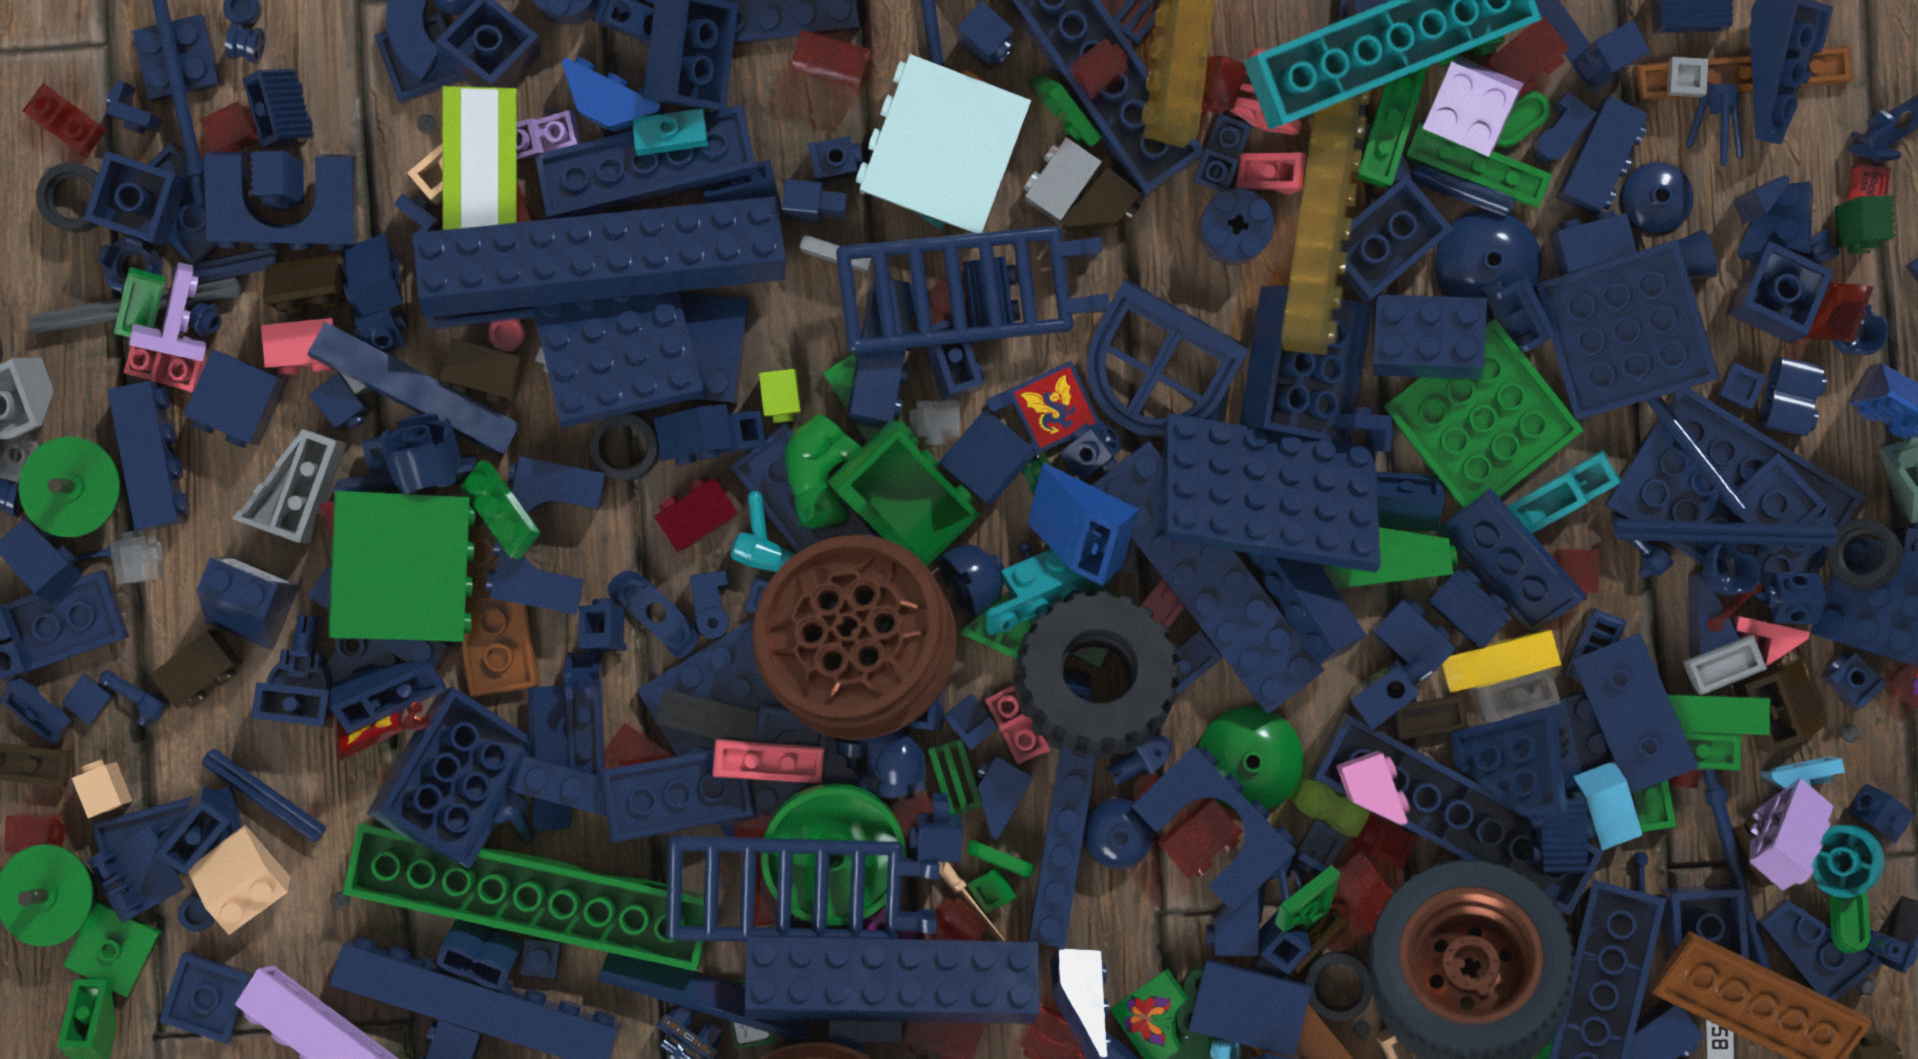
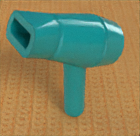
[731,491,796,572]

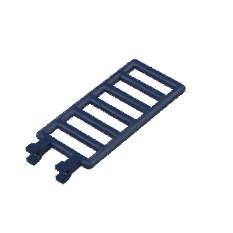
[836,226,1110,354]
[666,836,940,942]

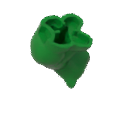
[784,413,861,529]

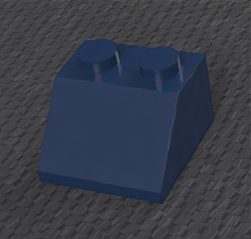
[1726,241,1834,344]

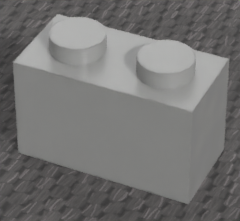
[1023,137,1102,225]

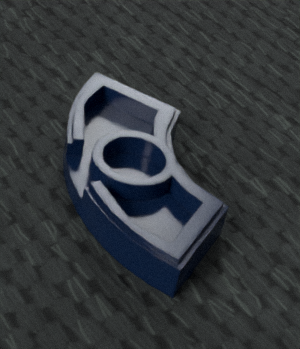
[386,0,438,82]

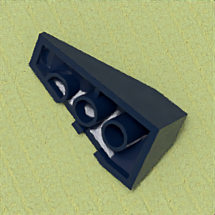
[1750,0,1833,144]

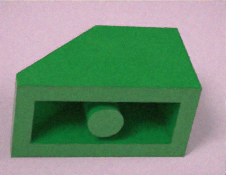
[57,979,117,1059]

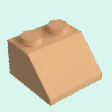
[188,825,291,935]

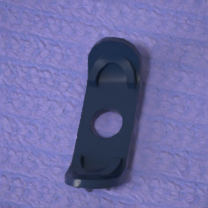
[607,570,699,658]

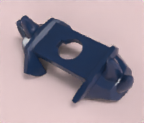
[1848,94,1918,163]

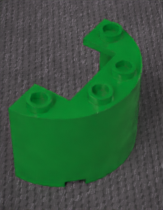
[827,420,980,567]

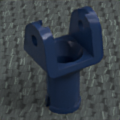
[1107,735,1172,786]

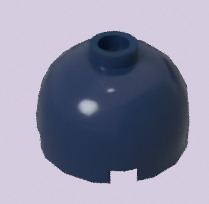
[937,545,1004,618]
[1083,797,1154,870]

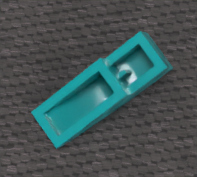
[1507,449,1621,534]

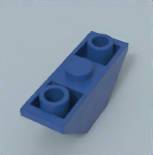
[562,57,665,133]

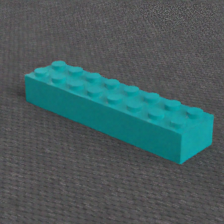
[1243,0,1542,130]

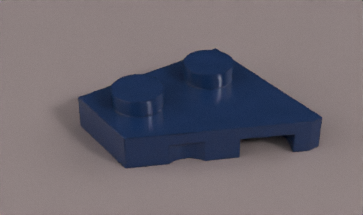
[1737,181,1813,260]

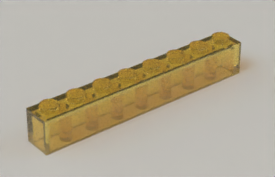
[1281,89,1371,355]

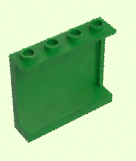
[328,491,475,642]

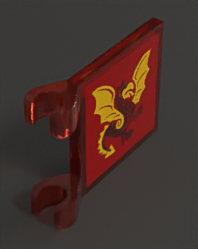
[336,702,430,761]

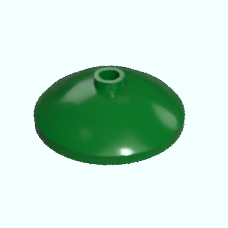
[1197,706,1303,812]

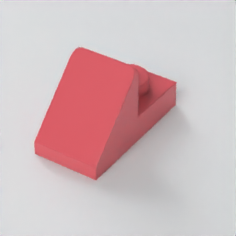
[1236,152,1306,196]
[1728,616,1810,666]

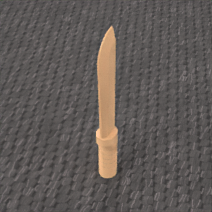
[938,862,1005,941]

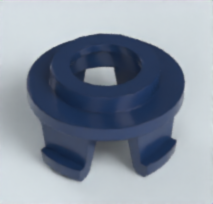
[97,236,163,294]

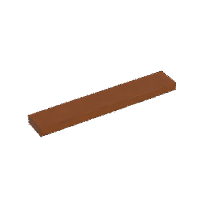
[1634,46,1853,103]

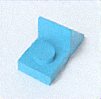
[1760,756,1845,791]

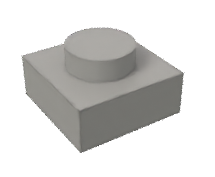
[1667,57,1708,97]

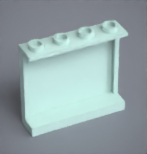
[855,54,1031,234]

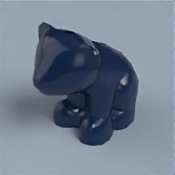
[852,729,927,797]

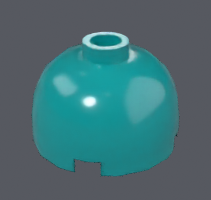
[1812,825,1885,898]

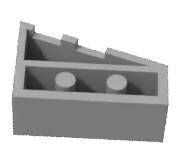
[232,429,347,544]

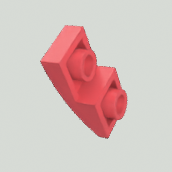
[123,346,207,392]
[985,685,1050,767]

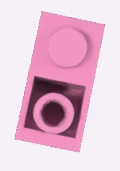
[1336,751,1410,825]

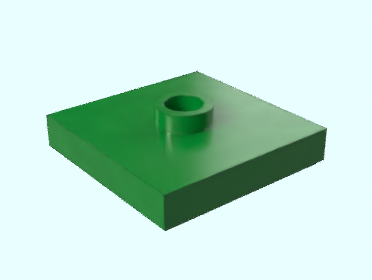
[63,900,162,998]

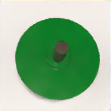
[19,436,120,537]
[0,844,97,947]

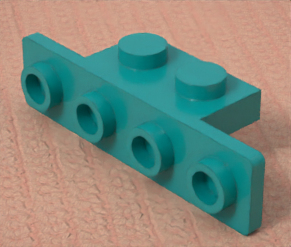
[986,549,1115,635]

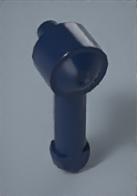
[1611,513,1674,579]
[99,670,169,727]
[493,790,536,844]

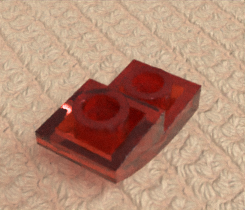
[22,83,107,157]

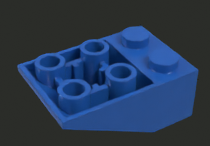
[1849,363,1918,439]
[1027,463,1139,586]

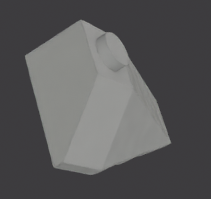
[0,357,54,439]

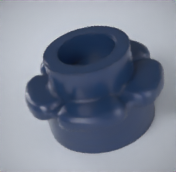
[188,303,222,337]

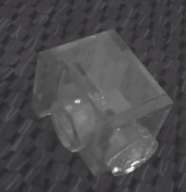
[0,432,44,482]

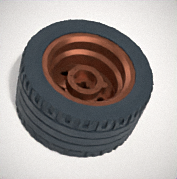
[1370,860,1574,1059]

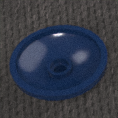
[1434,209,1542,316]

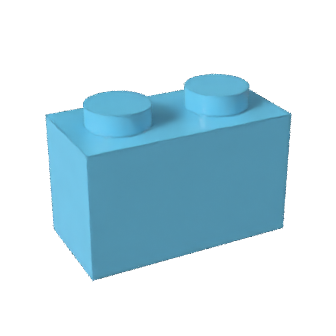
[1572,761,1642,851]

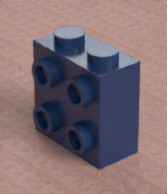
[183,349,287,448]

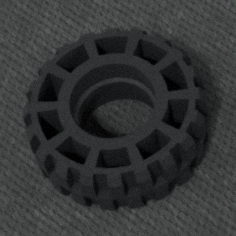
[1015,590,1181,759]

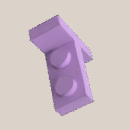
[129,262,206,361]

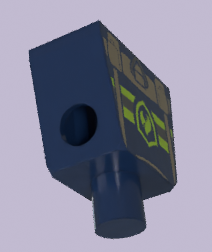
[1351,655,1433,730]

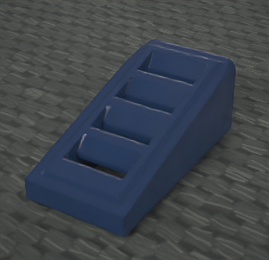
[1563,608,1627,681]

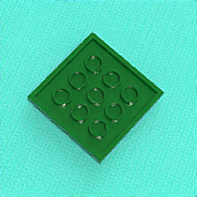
[1381,319,1584,509]

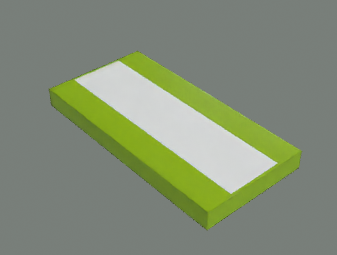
[443,86,517,230]

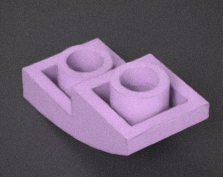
[517,110,581,161]

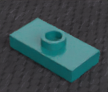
[632,108,708,156]

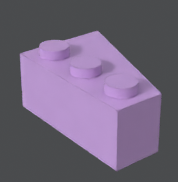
[1749,778,1834,891]

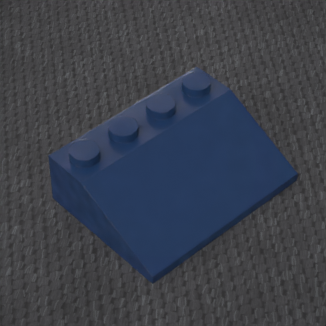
[1239,285,1372,443]
[678,292,749,405]
[366,687,530,868]

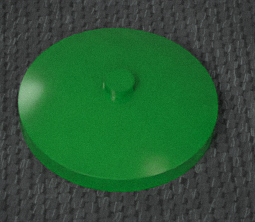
[761,783,906,926]

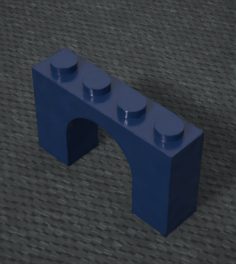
[204,151,358,250]
[485,456,605,615]
[1131,746,1296,912]

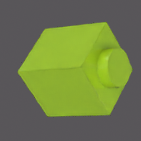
[759,369,802,423]

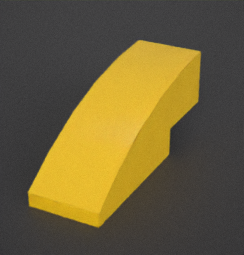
[1441,630,1561,693]

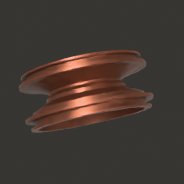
[752,535,957,740]

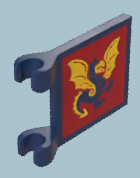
[985,361,1100,456]

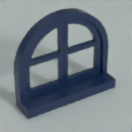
[1087,279,1251,437]

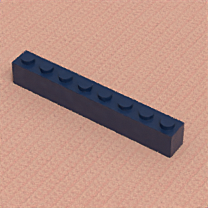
[330,936,622,1059]

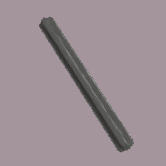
[29,277,241,335]

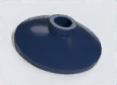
[1621,162,1693,233]

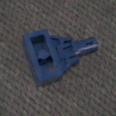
[251,615,334,728]

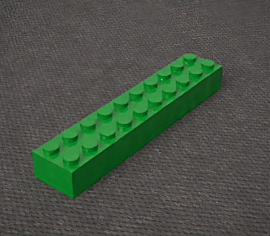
[343,819,706,971]

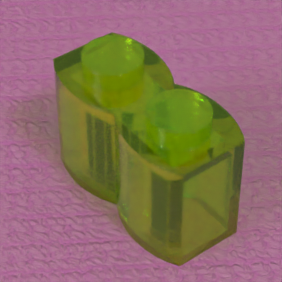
[1289,777,1370,837]

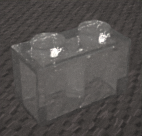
[1473,668,1561,723]

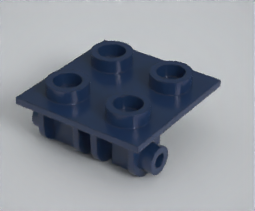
[88,826,185,923]
[1865,896,1918,974]

